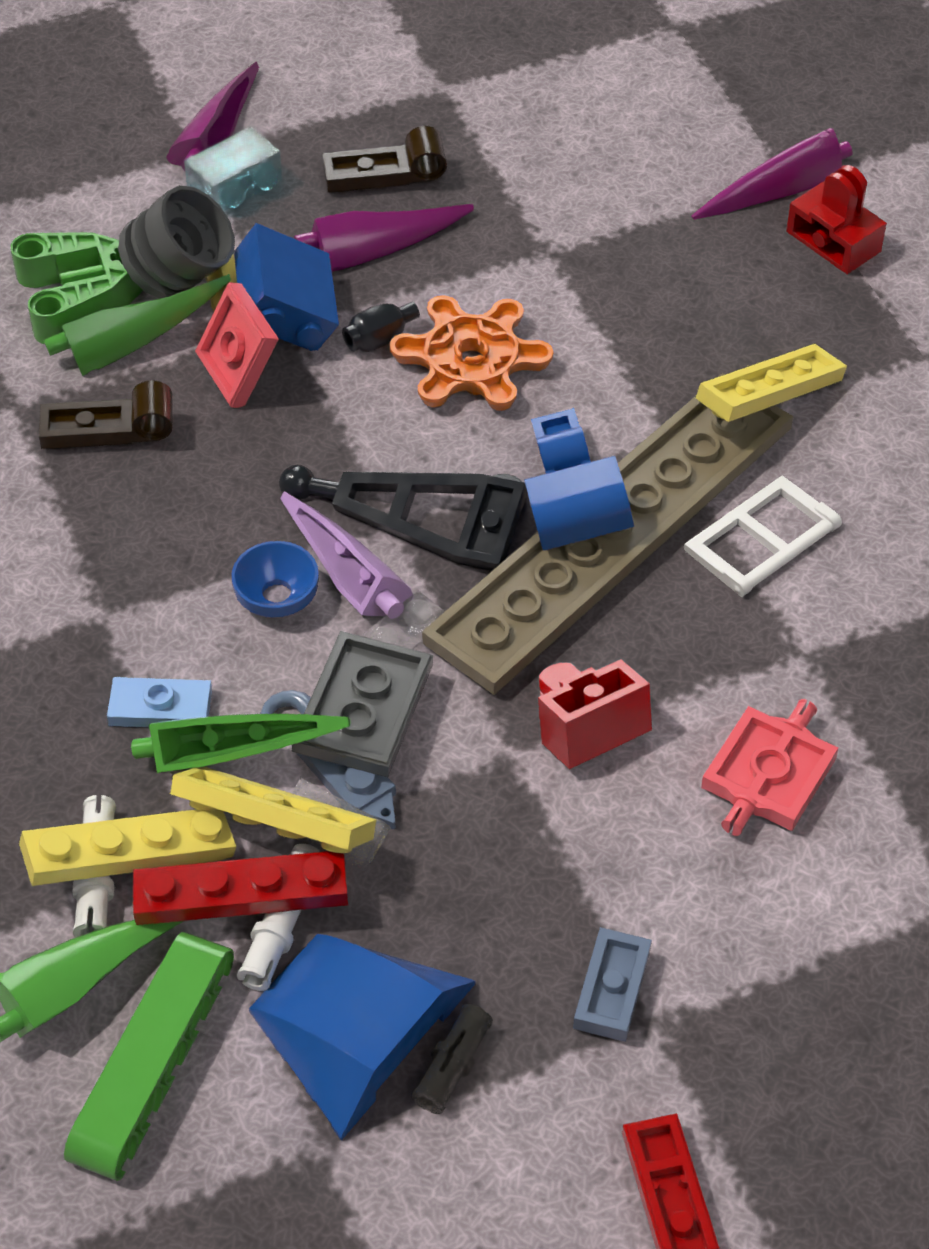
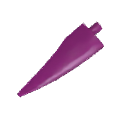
[166,61,259,174]
[691,128,853,220]
[293,204,474,272]

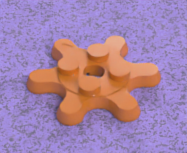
[390,295,554,411]

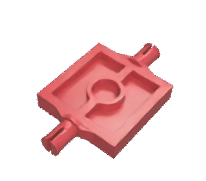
[701,699,838,836]

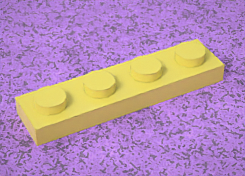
[696,344,847,422]
[170,767,377,853]
[19,809,237,886]

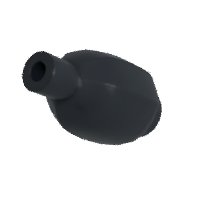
[342,302,420,352]

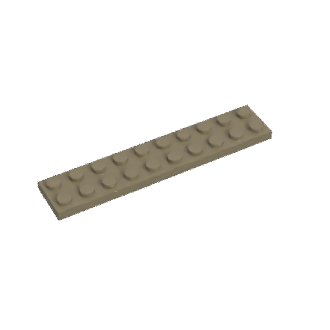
[422,373,793,695]

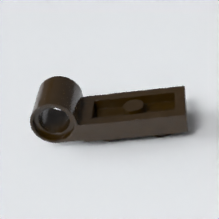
[322,126,447,193]
[39,380,173,449]

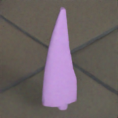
[280,491,414,619]

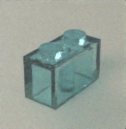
[184,126,282,211]

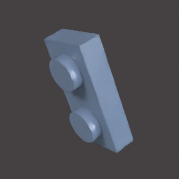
[573,927,652,1042]

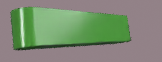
[64,932,234,1181]

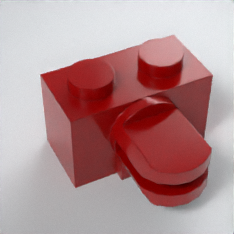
[786,165,887,275]
[538,659,652,770]

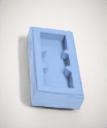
[107,677,212,727]

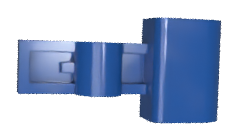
[524,408,635,551]

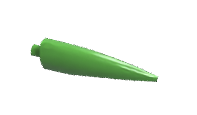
[43,274,231,376]
[131,714,351,773]
[0,919,184,1042]

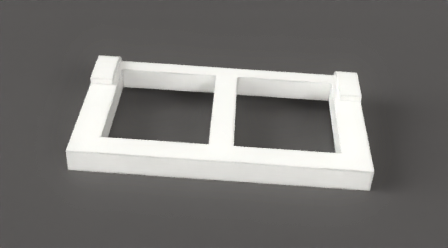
[684,476,842,597]

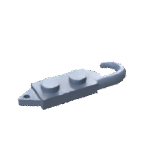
[260,690,396,829]

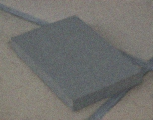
[292,631,433,778]

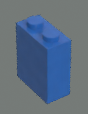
[234,223,339,351]

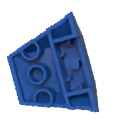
[249,934,476,1141]

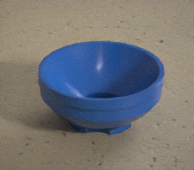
[232,541,319,618]

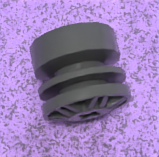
[118,185,235,299]

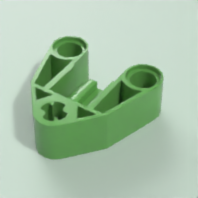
[11,232,143,344]

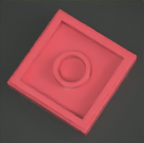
[195,282,279,408]

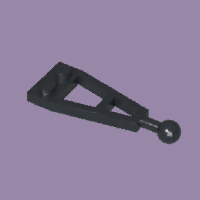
[279,465,527,571]

